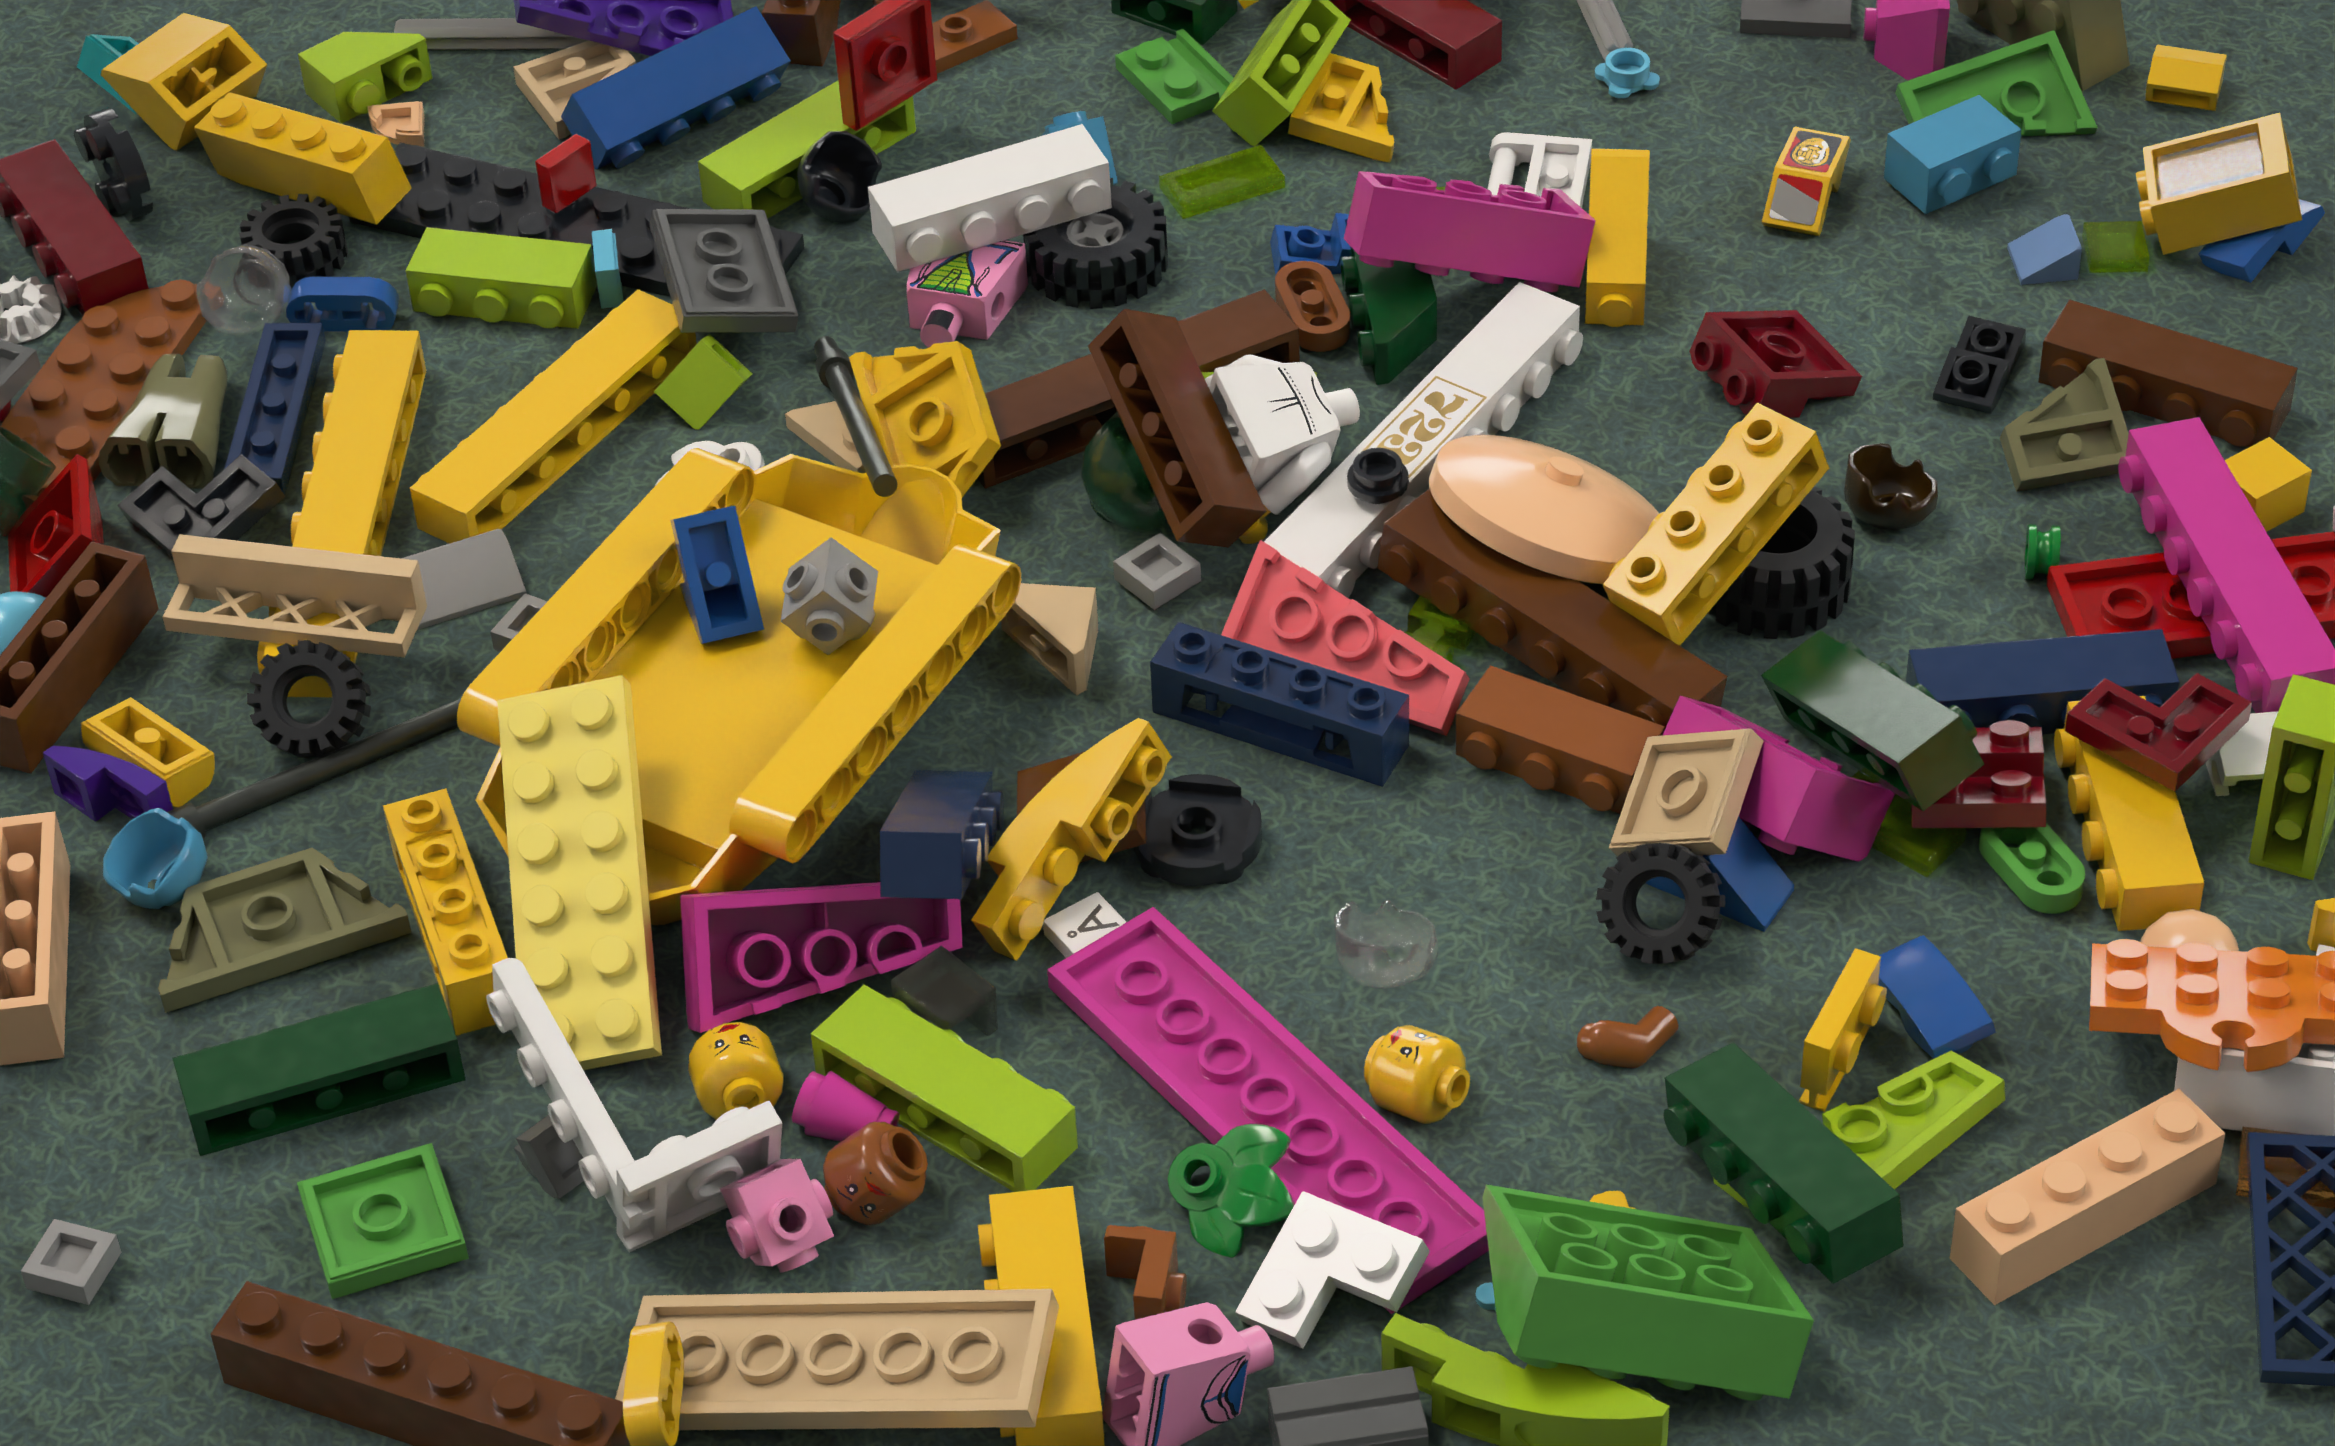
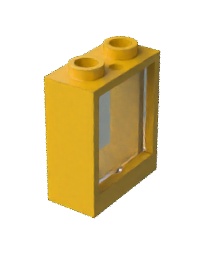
[2136,113,2302,255]

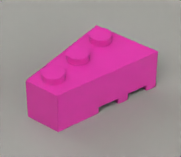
[1662,696,1895,862]

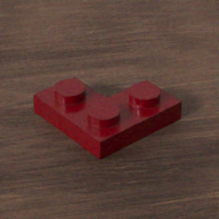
[2065,673,2252,792]

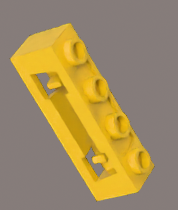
[383,788,508,1036]

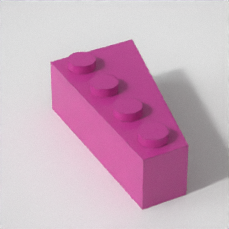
[1344,171,1596,292]
[680,882,963,1033]

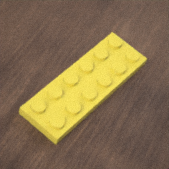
[497,675,662,1070]

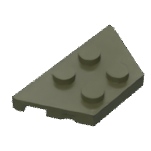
[158,848,411,1013]

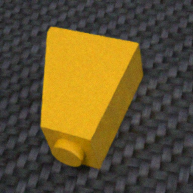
[1585,149,1650,327]

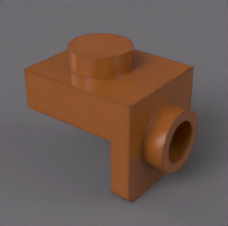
[1104,1225,1187,1320]

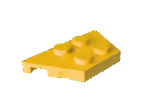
[849,341,1001,498]

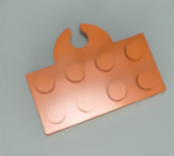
[2089,939,2335,1072]

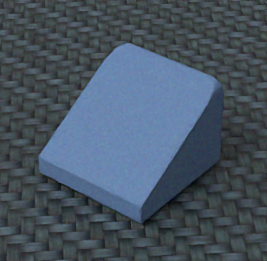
[2007,214,2081,285]

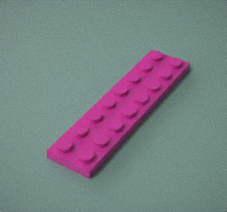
[1047,907,1489,1314]

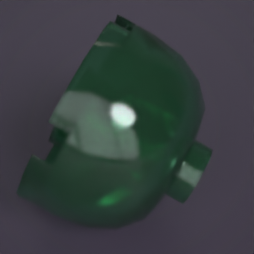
[1081,411,1170,533]

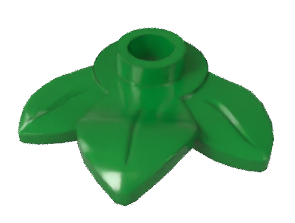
[1168,1124,1295,1258]

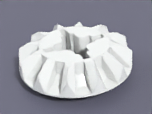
[0,275,62,344]

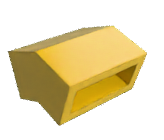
[2145,45,2227,111]

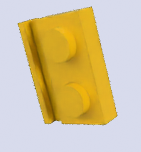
[1799,948,1887,1112]

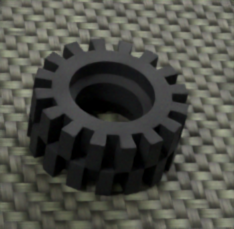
[239,194,348,290]
[247,640,371,759]
[1596,843,1725,964]

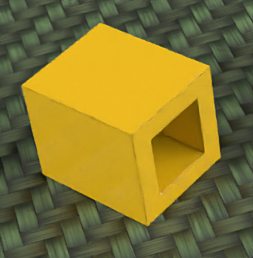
[2225,437,2312,532]

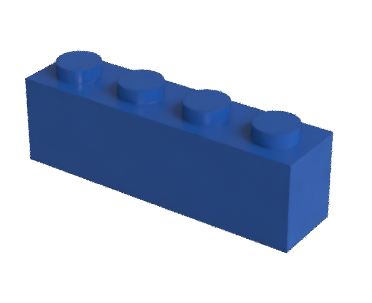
[561,6,791,170]

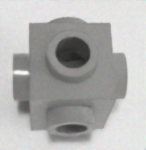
[780,537,878,655]

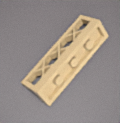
[163,534,427,658]

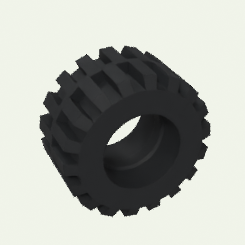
[1709,486,1855,639]

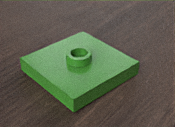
[297,1143,469,1299]

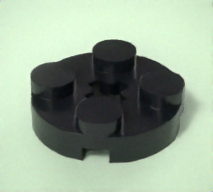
[74,107,153,221]
[1133,774,1262,886]

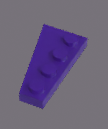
[514,0,734,56]

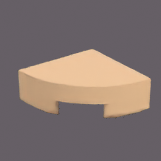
[367,101,424,147]

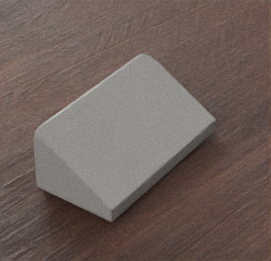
[401,529,527,630]

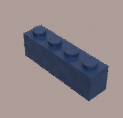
[1906,629,2180,735]
[880,770,1004,899]

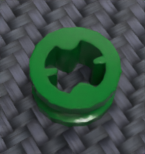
[2024,524,2061,580]

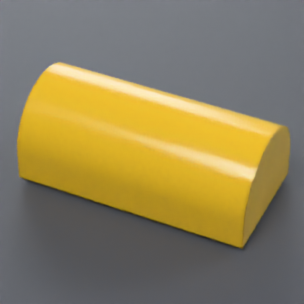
[81,697,215,807]

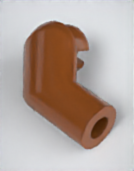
[1577,1006,1679,1068]

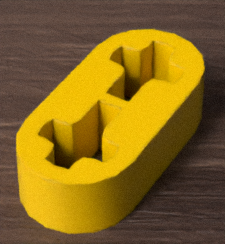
[623,1321,684,1446]

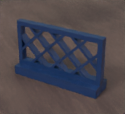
[2246,1132,2335,1386]

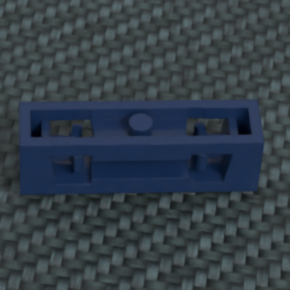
[1150,622,1409,787]

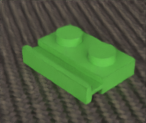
[1115,29,1234,124]

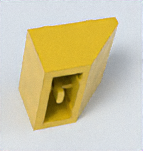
[100,13,268,151]

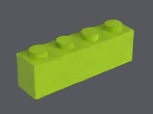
[698,81,916,219]
[811,985,1078,1192]

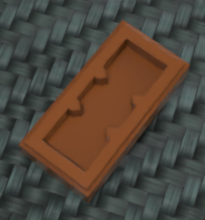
[932,0,1018,74]

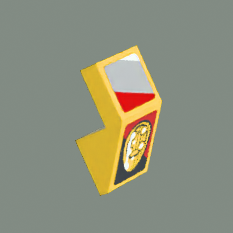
[1762,127,1851,236]

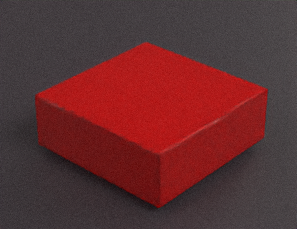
[535,134,597,213]

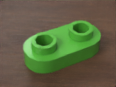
[1979,823,2085,914]

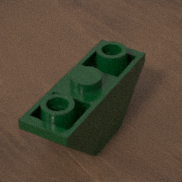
[1340,246,1437,385]

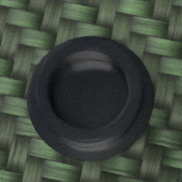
[1347,448,1409,504]

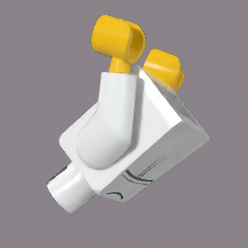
[1205,354,1360,544]

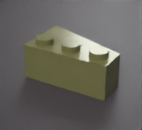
[1956,0,2130,92]

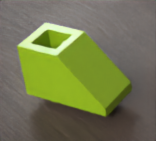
[298,32,433,124]

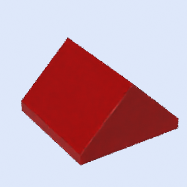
[8,454,104,598]

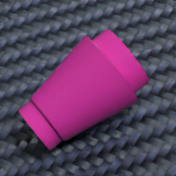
[792,1071,900,1142]

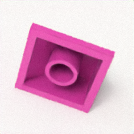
[1863,0,1950,80]

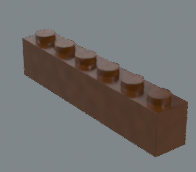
[977,289,1300,489]
[1377,488,1728,729]
[210,1281,631,1446]

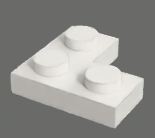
[1235,1191,1430,1349]

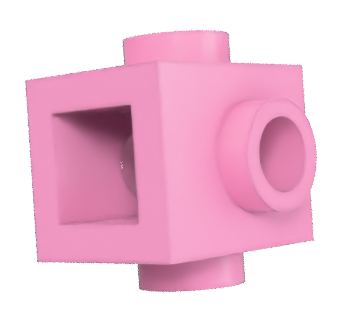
[720,1159,834,1273]

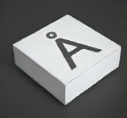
[1043,892,1126,958]

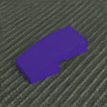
[43,746,173,822]

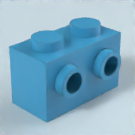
[1884,95,2021,214]

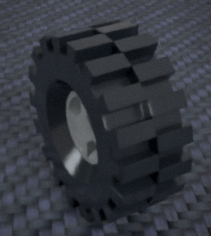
[1023,178,1168,309]

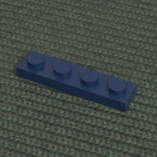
[225,323,326,495]

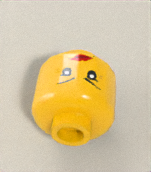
[688,1022,783,1120]
[1364,1025,1470,1124]

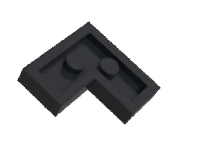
[117,454,285,558]

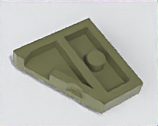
[2000,358,2129,492]

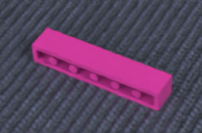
[2118,417,2335,713]

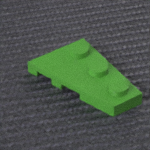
[1895,30,2098,136]

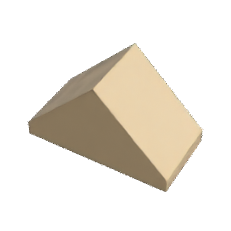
[1001,583,1098,696]

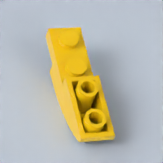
[971,718,1172,961]

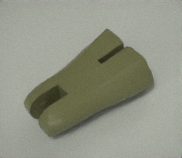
[99,354,227,489]

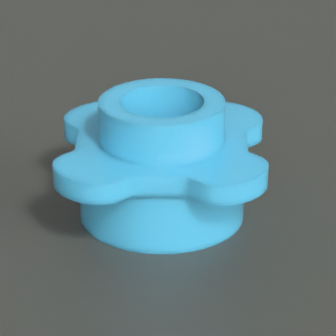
[1595,48,1660,98]

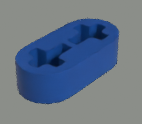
[286,277,399,332]

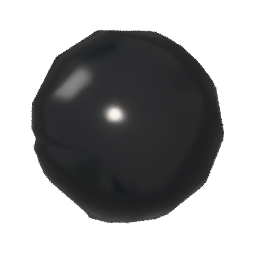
[797,131,882,222]

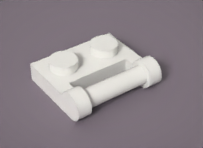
[1487,132,1592,208]

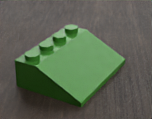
[1482,1184,1814,1401]

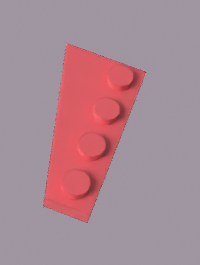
[1221,540,1470,736]

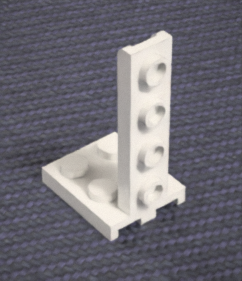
[486,958,782,1252]

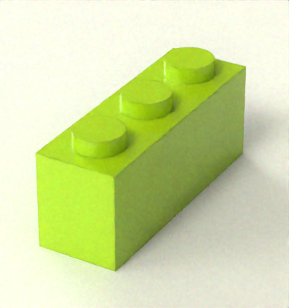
[1212,0,1351,146]
[405,227,597,329]
[2248,674,2335,880]

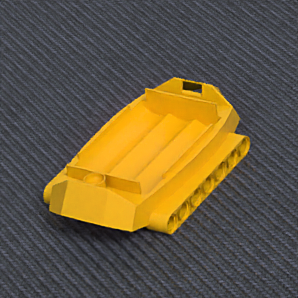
[457,448,1021,925]

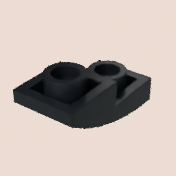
[1933,316,2026,414]

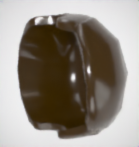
[1844,443,1938,530]

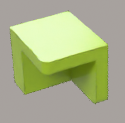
[654,334,753,430]

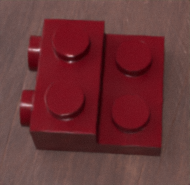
[1689,310,1862,418]
[1911,720,2046,828]

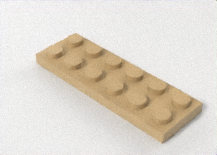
[615,1289,1059,1430]

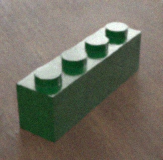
[1761,630,1984,811]
[172,983,466,1156]
[1663,1042,1904,1284]

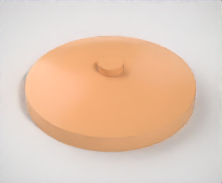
[1429,435,1659,584]

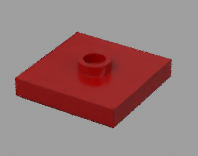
[833,0,937,131]

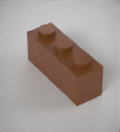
[1456,665,1665,814]

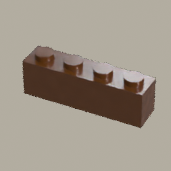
[2038,299,2298,447]
[1088,309,1267,548]
[0,541,159,774]

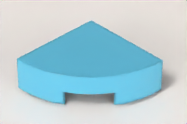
[592,229,624,309]

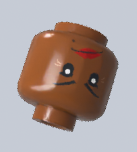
[823,1122,928,1225]

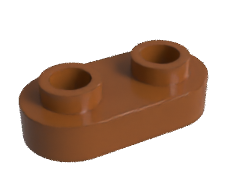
[1275,261,1350,352]

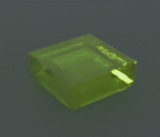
[2082,221,2150,273]

